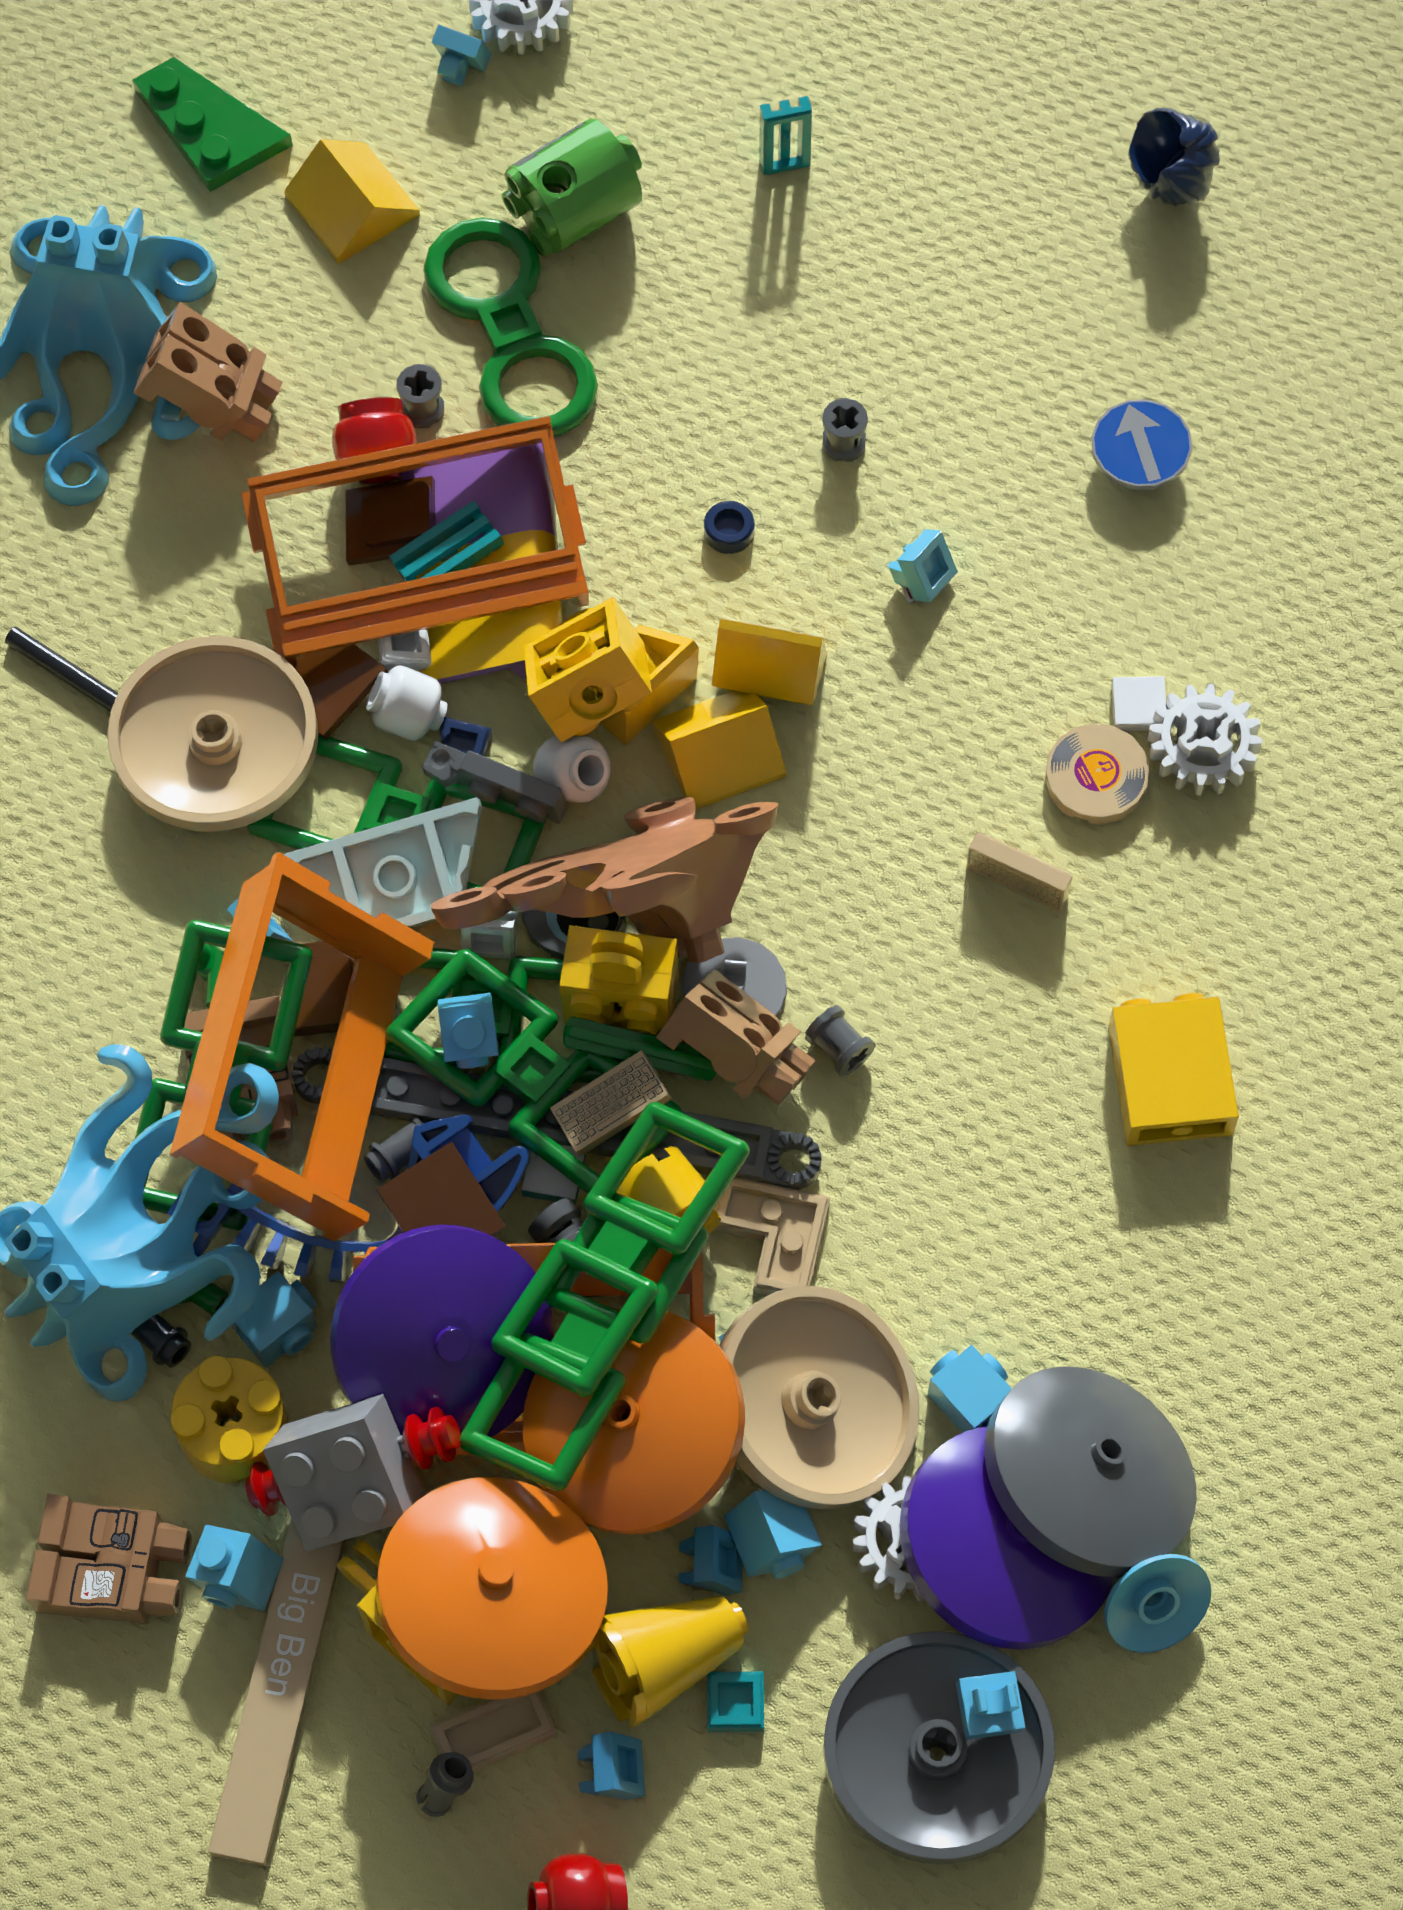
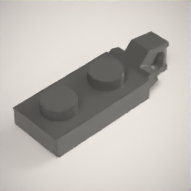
[422,741,568,824]

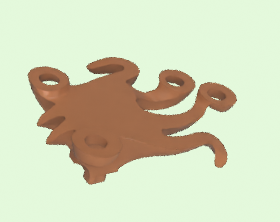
[431,797,779,963]

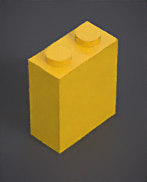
[1108,993,1239,1146]

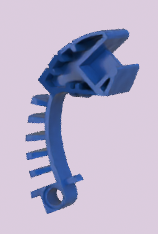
[167,1115,531,1283]

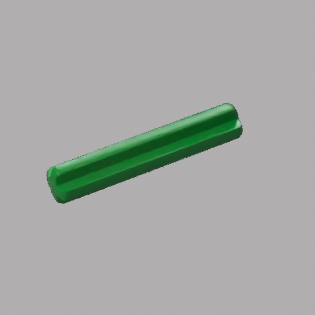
[563,1016,716,1081]

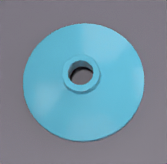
[1104,1554,1211,1653]

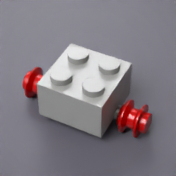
[245,1394,461,1552]

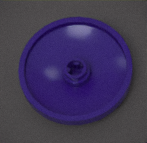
[330,1225,554,1437]
[900,1427,1115,1650]

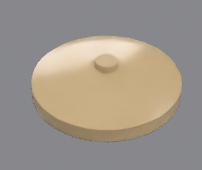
[108,636,318,832]
[719,1286,919,1510]

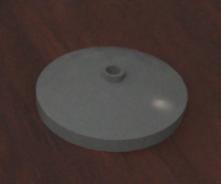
[984,1366,1197,1577]
[823,1631,1055,1864]

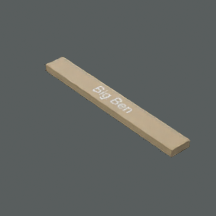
[208,1518,346,1867]

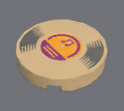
[1045,723,1150,825]

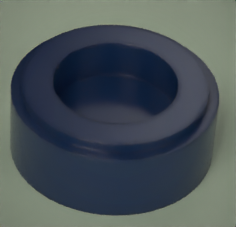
[704,501,755,554]

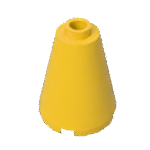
[589,1596,748,1728]

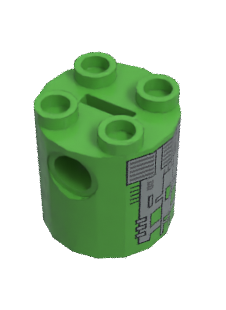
[502,118,642,257]

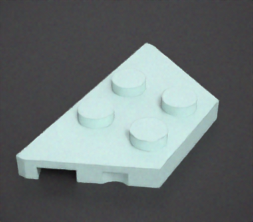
[283,797,482,929]

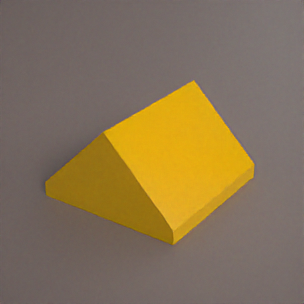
[284,139,420,264]
[712,618,827,706]
[595,625,699,745]
[652,691,787,810]

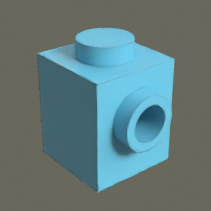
[438,993,499,1068]
[231,1271,318,1368]
[928,1344,1012,1433]
[724,1490,822,1579]
[185,1524,284,1611]

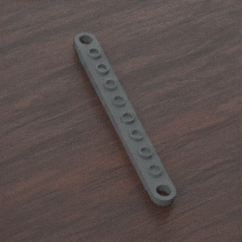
[292,1047,822,1190]

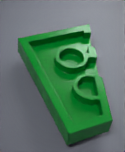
[132,57,293,192]

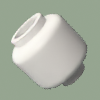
[366,665,447,741]
[533,735,611,803]

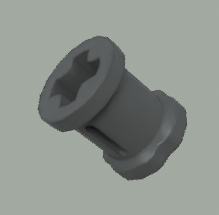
[397,364,444,428]
[822,398,868,462]
[805,1005,875,1076]

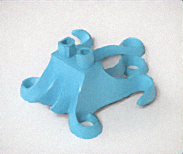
[0,205,217,506]
[0,1044,279,1402]

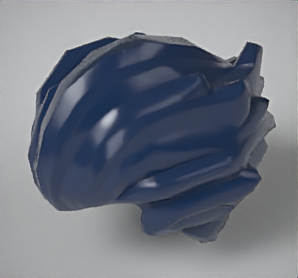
[1128,108,1220,206]

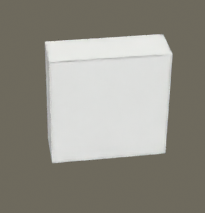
[1111,676,1166,732]

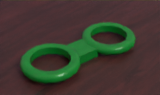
[423,217,598,437]

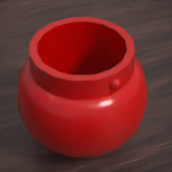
[332,397,417,484]
[527,1853,628,1910]

